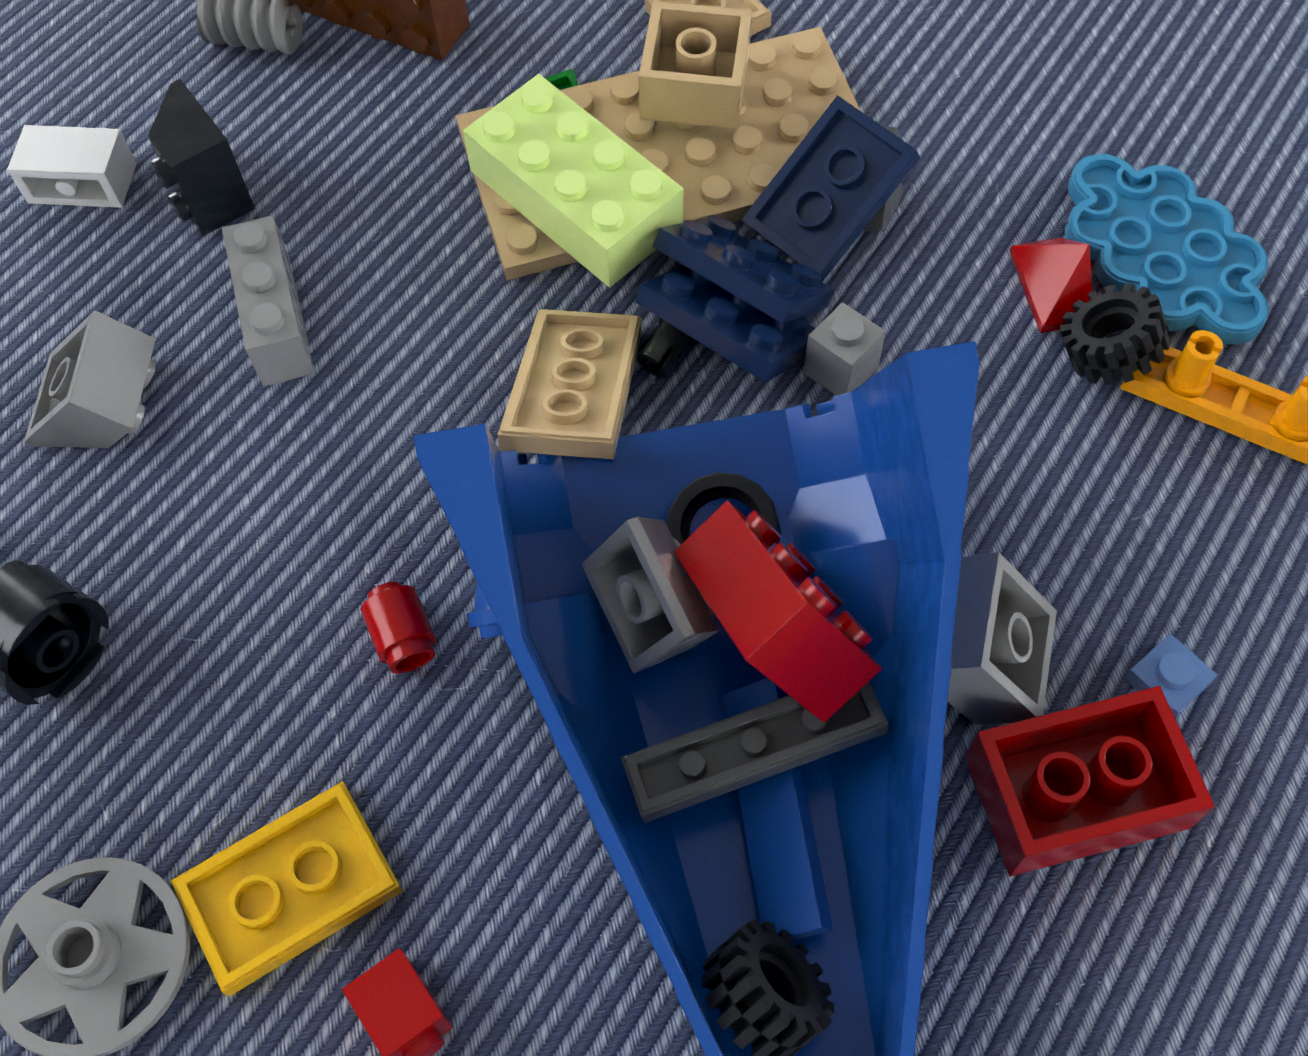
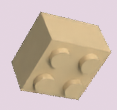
[639,0,752,129]

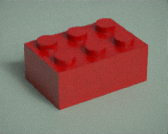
[674,500,882,723]
[965,686,1215,877]

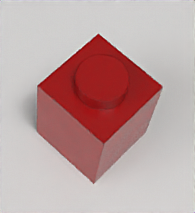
[341,948,453,1056]

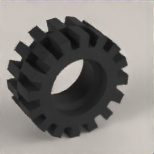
[1060,283,1171,385]
[701,920,834,1056]

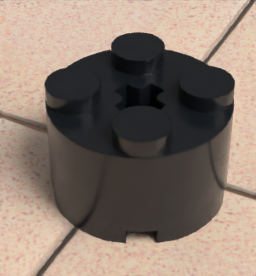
[0,560,109,705]

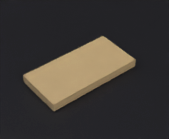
[498,309,642,459]

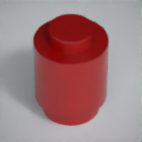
[360,581,436,674]

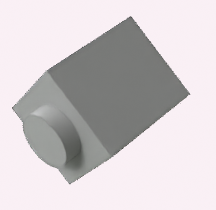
[804,302,886,396]

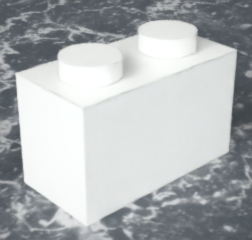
[7,125,137,208]

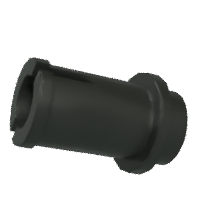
[636,318,696,378]

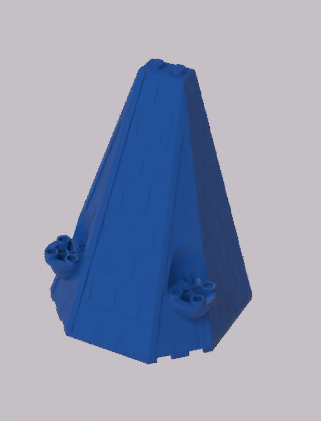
[413,341,979,1056]

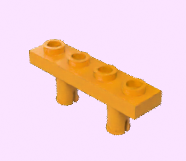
[1120,330,1308,465]

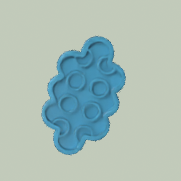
[1064,154,1269,345]

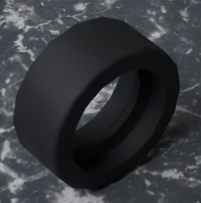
[666,472,782,544]

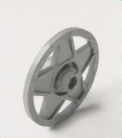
[0,857,190,1056]

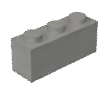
[222,215,315,387]

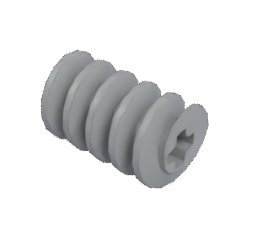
[196,0,303,54]

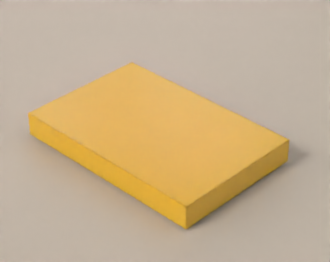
[171,781,403,997]

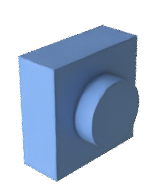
[1124,633,1218,717]

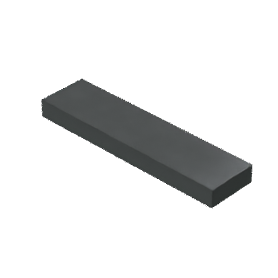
[621,682,889,823]

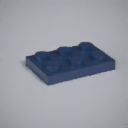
[741,95,920,282]
[652,215,835,324]
[635,265,815,382]

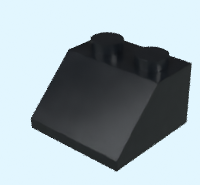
[148,79,255,236]

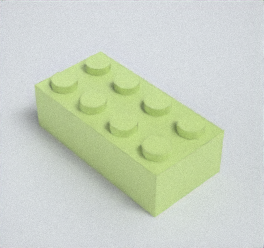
[463,74,684,288]

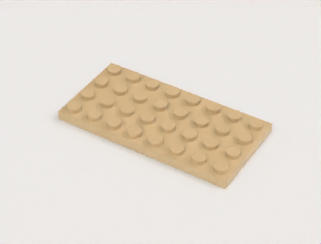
[455,26,861,281]

